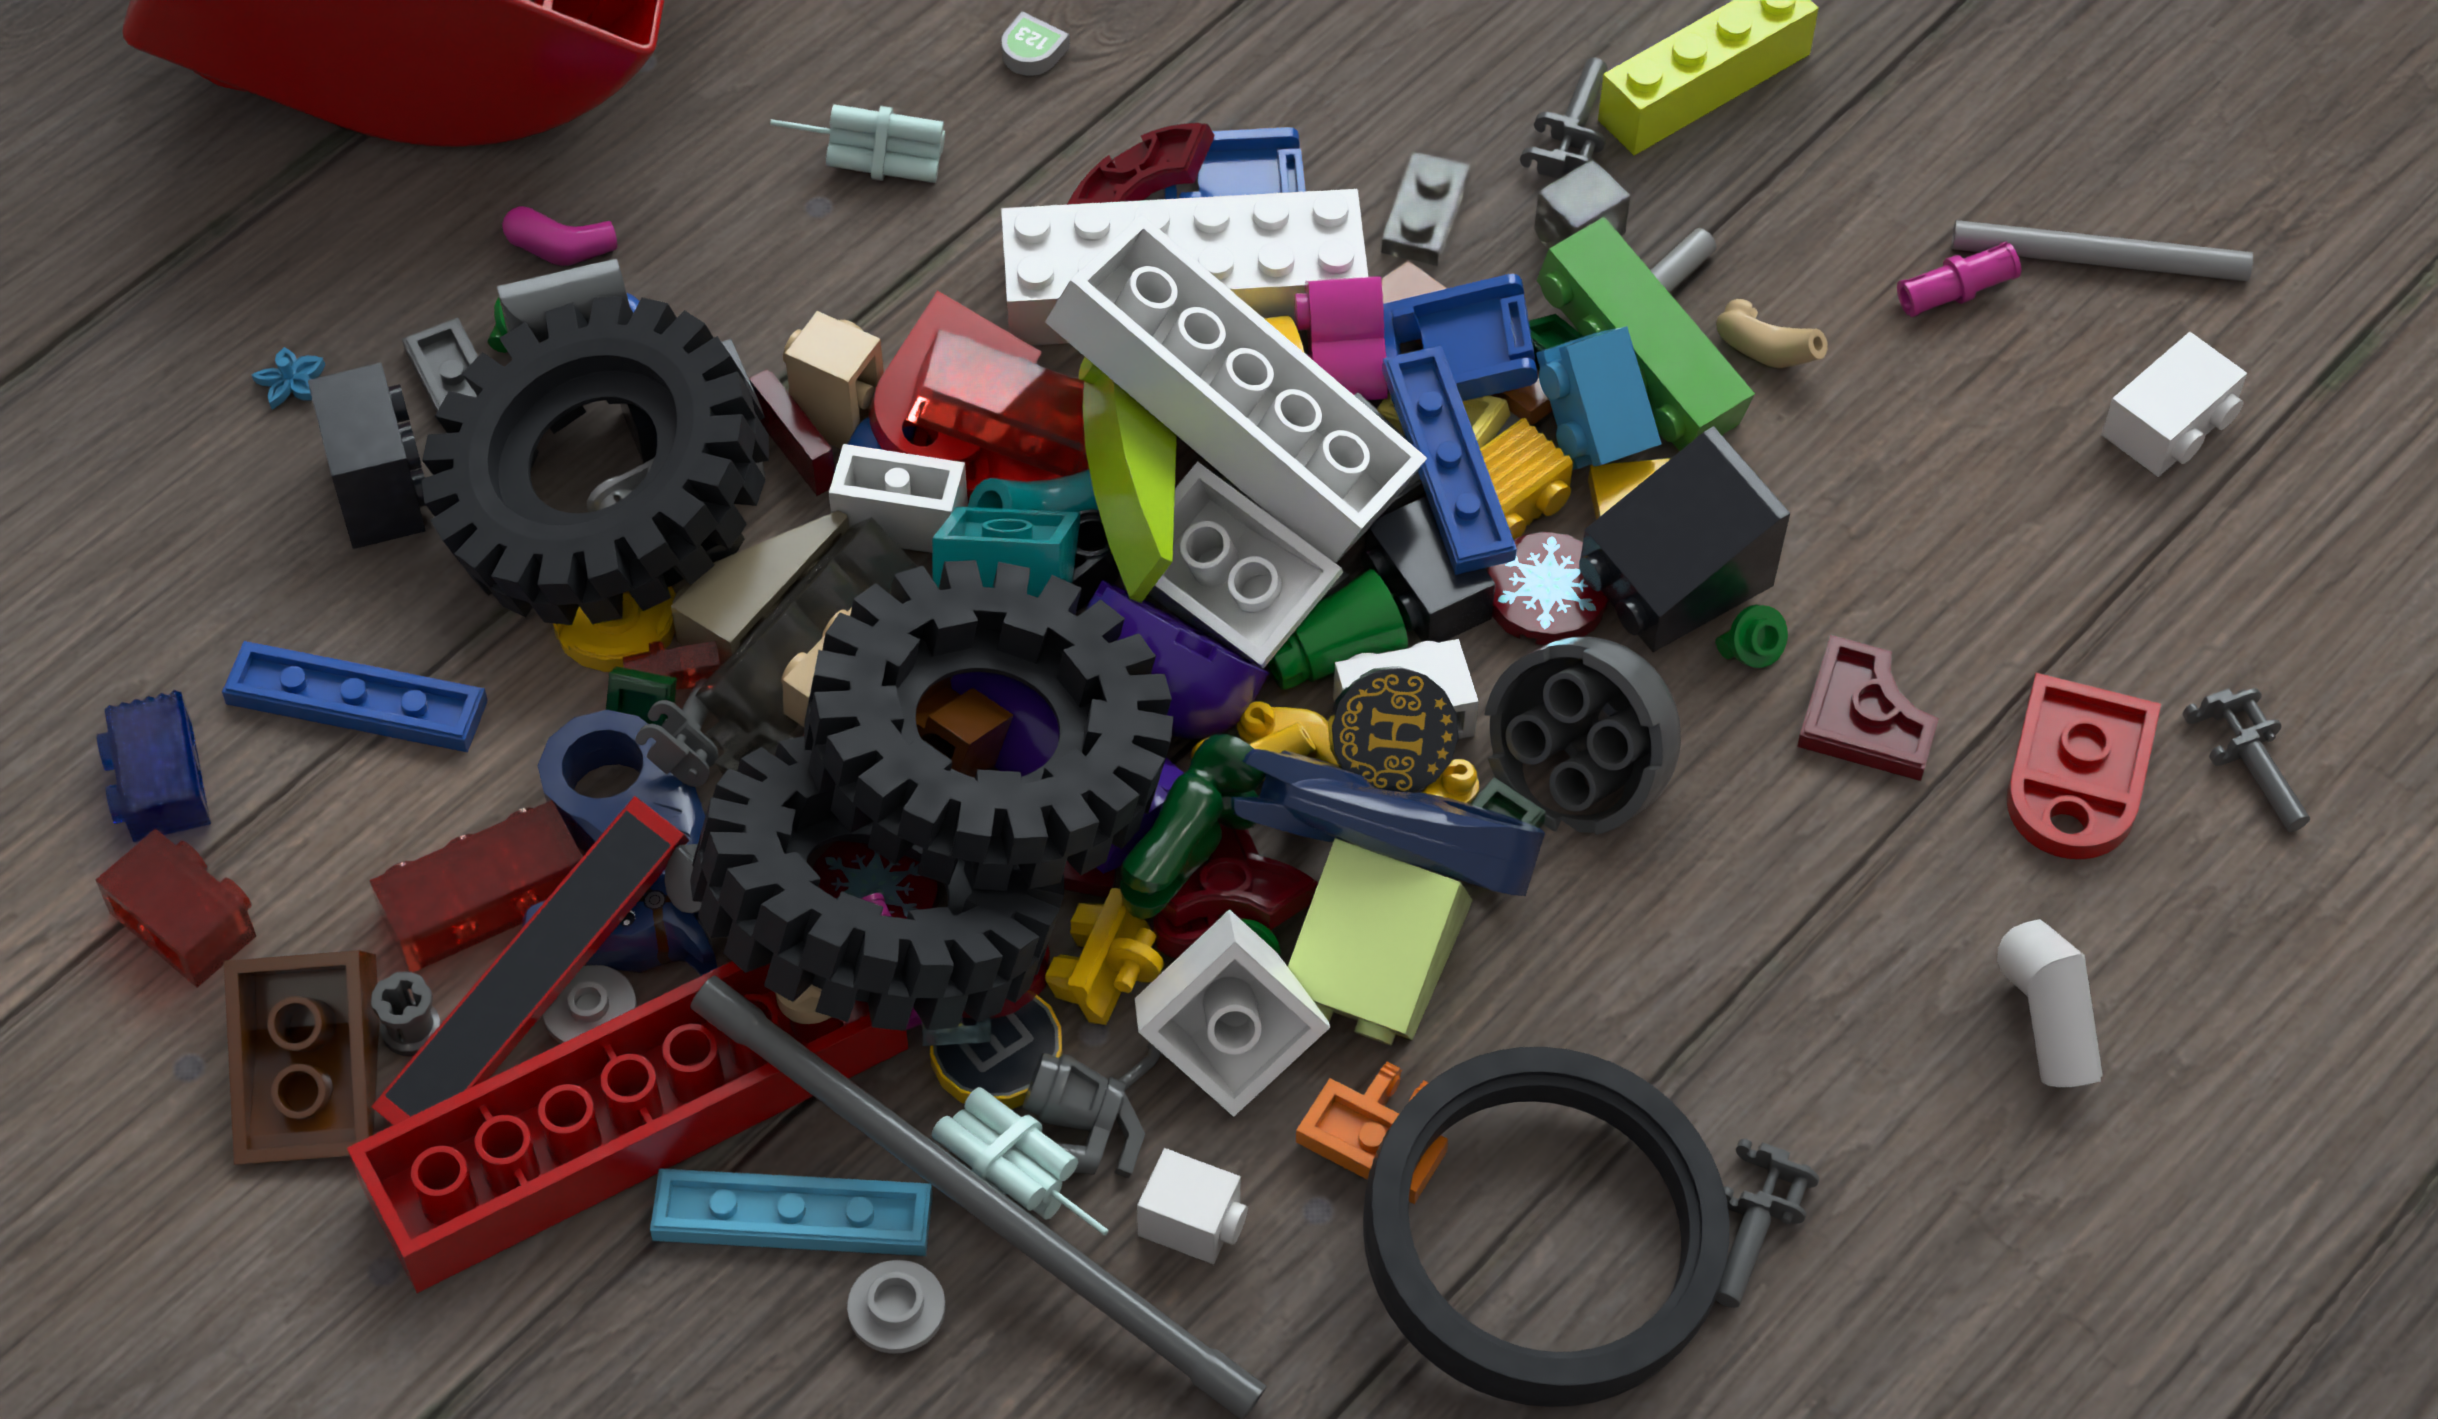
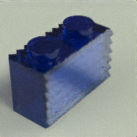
[96,690,212,842]

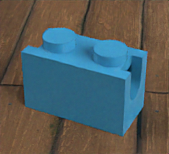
[1536,326,1661,470]

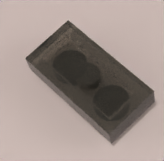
[1381,152,1470,266]

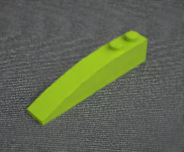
[1079,357,1177,603]

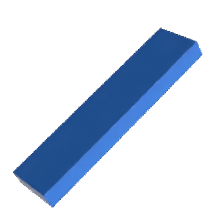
[1382,345,1517,575]
[222,641,488,752]

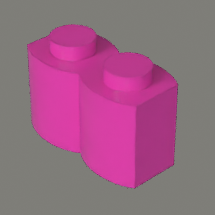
[1294,276,1388,400]

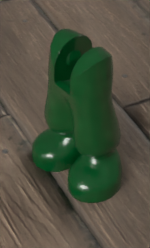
[1120,734,1266,919]

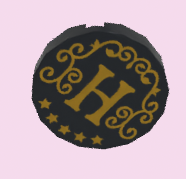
[1328,666,1459,793]

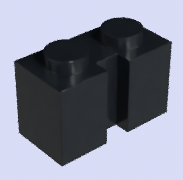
[1361,496,1495,643]

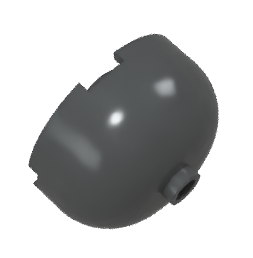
[1484,637,1681,835]

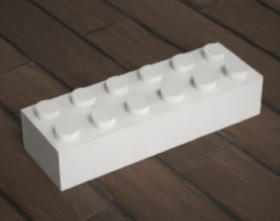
[1001,189,1368,345]
[1045,214,1427,563]

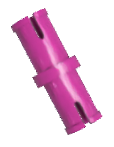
[1897,242,2021,317]

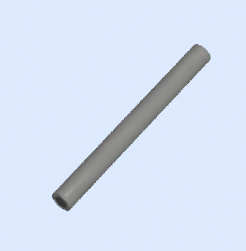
[1951,220,2253,282]

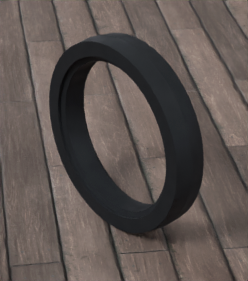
[1363,1047,1729,1407]

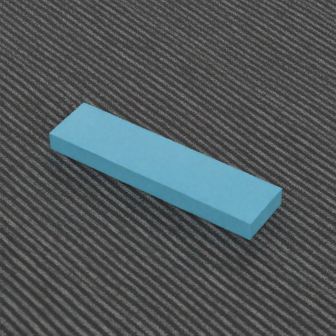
[650,1168,933,1256]

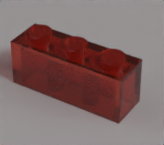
[906,329,1089,477]
[369,800,583,973]

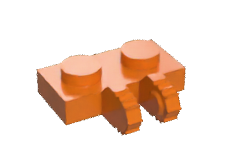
[1296,1062,1449,1204]

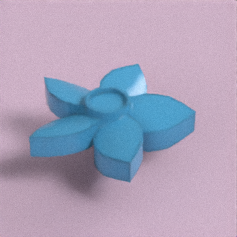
[251,347,326,409]

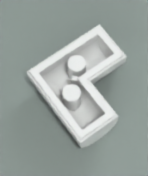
[1997,919,2103,1087]

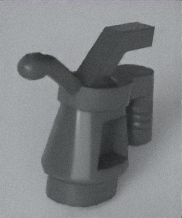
[1023,1042,1161,1178]

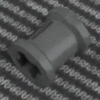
[371,972,441,1056]

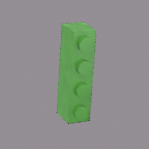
[1536,217,1755,451]

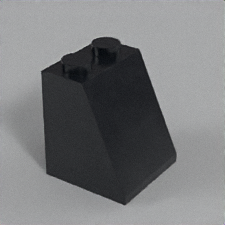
[1579,427,1790,652]

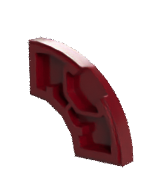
[1067,123,1215,205]

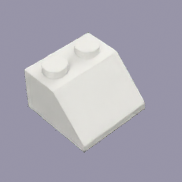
[1135,909,1330,1116]

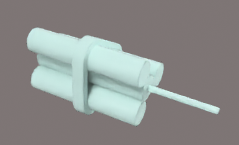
[770,104,945,183]
[932,1087,1109,1236]

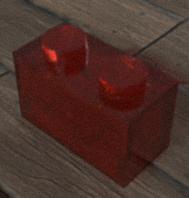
[95,829,257,988]

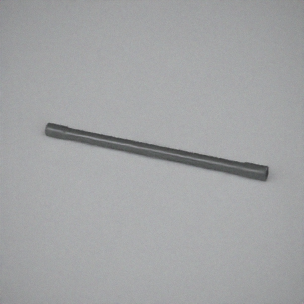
[690,975,1267,1419]

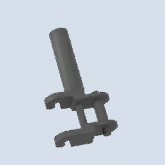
[1520,58,1607,180]
[635,678,718,787]
[2182,688,2310,832]
[1715,1139,1819,1308]

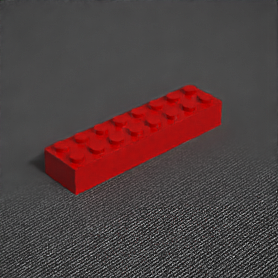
[347,961,908,1293]

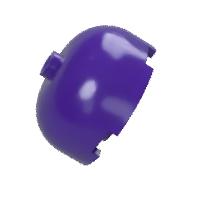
[1085,581,1269,739]

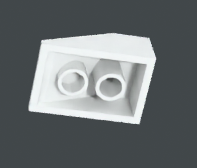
[1149,462,1343,669]

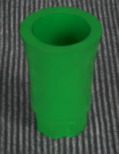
[1266,569,1408,690]

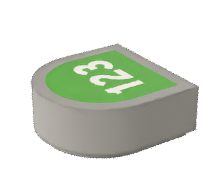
[1001,11,1070,76]

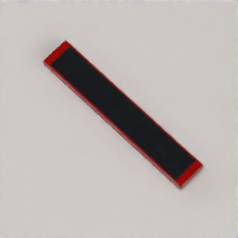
[371,796,689,1125]

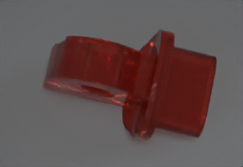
[622,640,721,689]

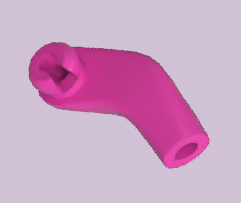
[502,206,617,266]

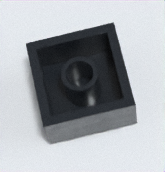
[308,363,426,549]

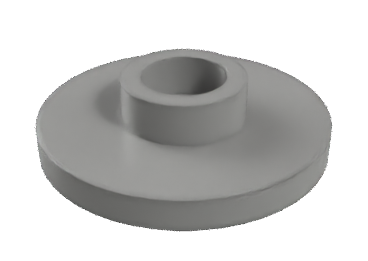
[543,965,637,1044]
[847,1260,945,1354]

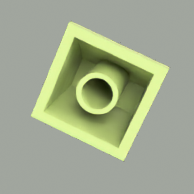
[1288,838,1473,1045]

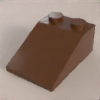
[224,950,380,1165]

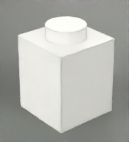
[1137,1148,1248,1264]

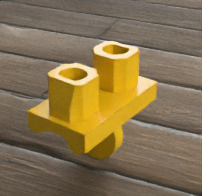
[1045,888,1164,1025]

